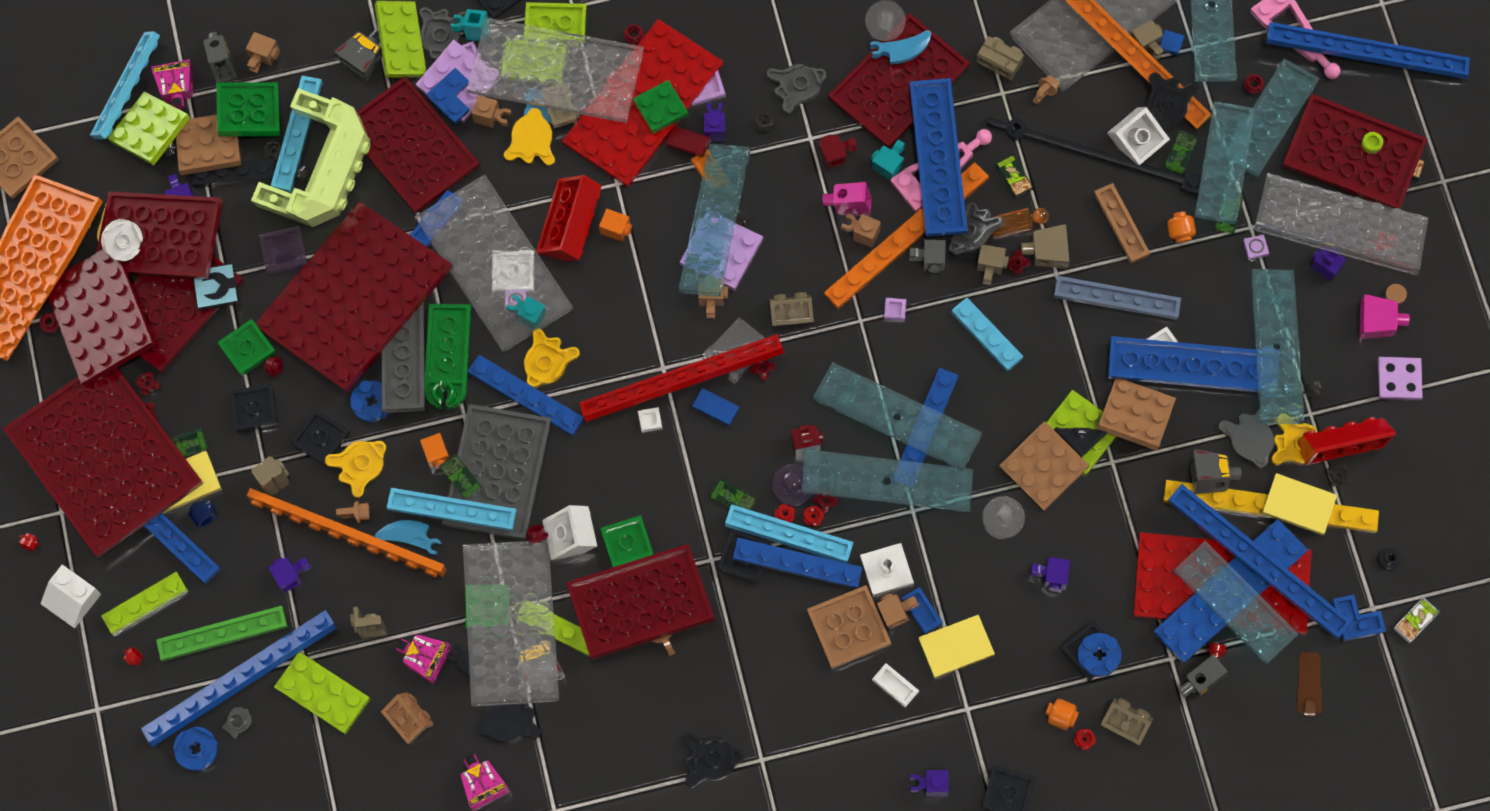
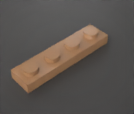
[1094,183,1150,264]

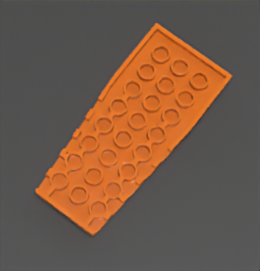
[0,175,103,361]

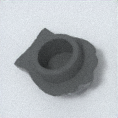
[222,707,252,739]

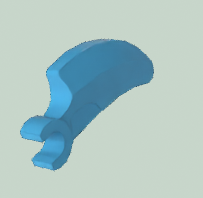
[870,30,931,64]
[375,520,442,556]

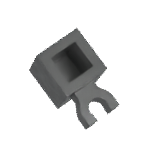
[909,240,945,273]

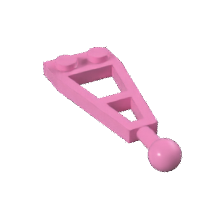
[1250,0,1341,79]
[891,129,992,213]

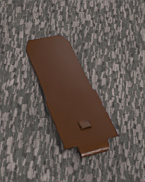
[1297,652,1322,717]

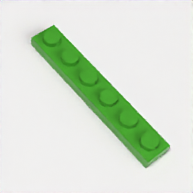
[156,606,288,662]

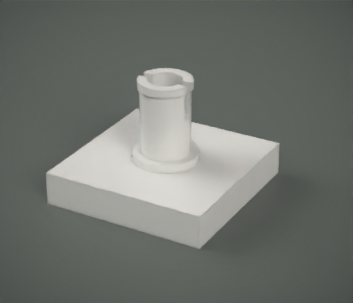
[860,543,914,596]

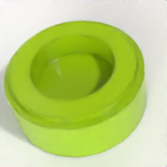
[1361,132,1383,154]

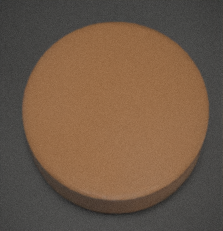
[1385,284,1407,305]

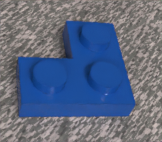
[426,68,470,124]
[1332,594,1386,642]

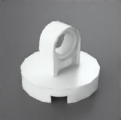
[101,219,143,261]

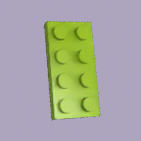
[375,1,426,78]
[274,652,370,735]

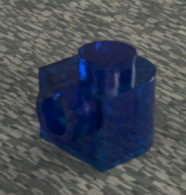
[188,500,218,529]

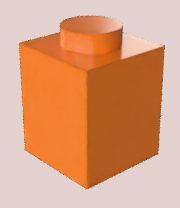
[599,208,632,242]
[420,433,450,469]

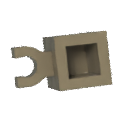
[1131,19,1164,61]
[977,244,1009,286]

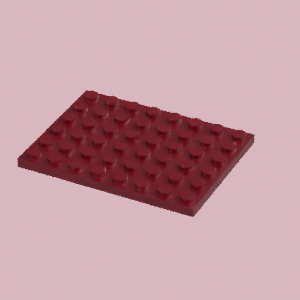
[255,202,453,393]
[3,368,204,559]

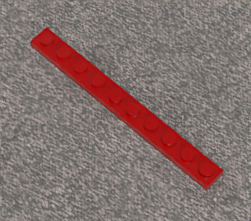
[579,334,784,422]

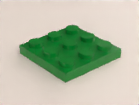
[216,82,280,136]

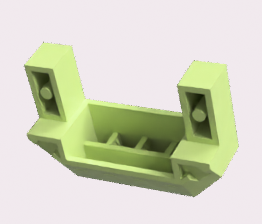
[251,88,371,227]

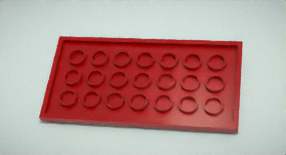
[562,19,724,187]
[1133,532,1311,635]

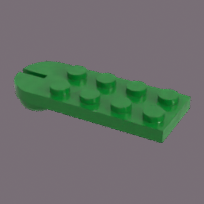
[425,304,471,410]

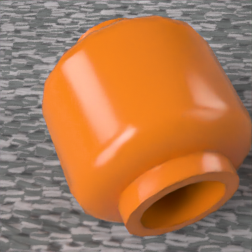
[1167,212,1196,243]
[1045,698,1079,730]

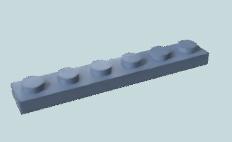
[1054,276,1181,320]

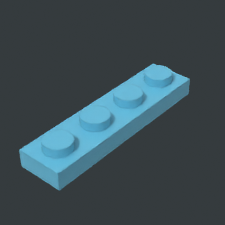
[951,298,1023,372]

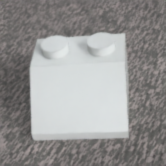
[1107,107,1170,165]
[542,505,597,560]
[41,565,101,628]

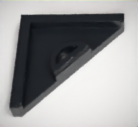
[1054,427,1108,458]

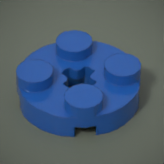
[351,380,390,423]
[1077,633,1122,677]
[173,727,219,771]

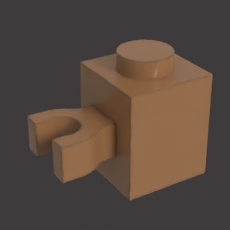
[246,32,280,74]
[472,95,511,128]
[841,213,881,248]
[698,279,728,319]
[877,594,919,630]

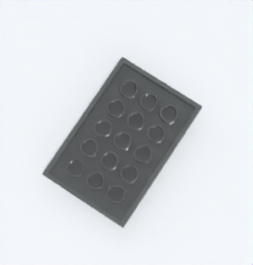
[442,404,551,540]

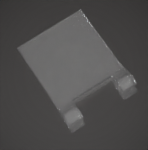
[702,317,765,384]

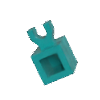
[451,9,491,42]
[871,140,905,181]
[506,294,547,330]

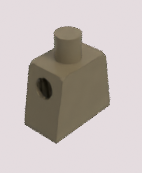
[1021,224,1069,269]

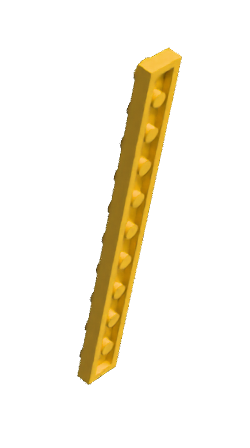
[1163,480,1379,533]

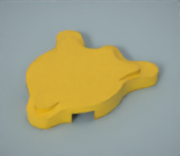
[504,108,555,166]
[524,329,580,388]
[1271,414,1318,466]
[325,441,386,498]

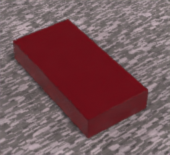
[665,126,711,158]

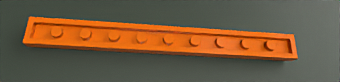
[1065,0,1212,129]
[824,163,989,309]
[247,488,447,578]

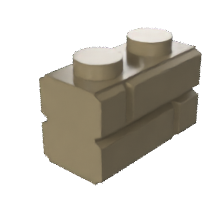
[976,36,1024,80]
[251,456,290,496]

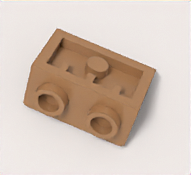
[381,692,434,744]

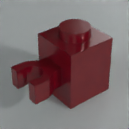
[819,134,857,170]
[791,425,824,456]

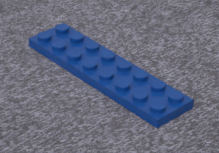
[910,78,968,237]
[1108,336,1279,394]
[1153,519,1308,664]

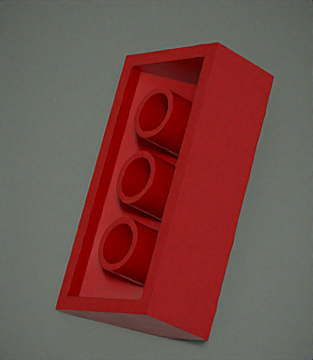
[536,175,602,262]
[1298,417,1396,466]

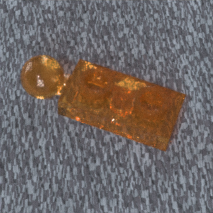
[989,208,1049,239]

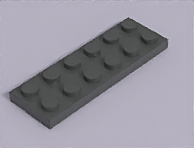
[382,302,425,413]

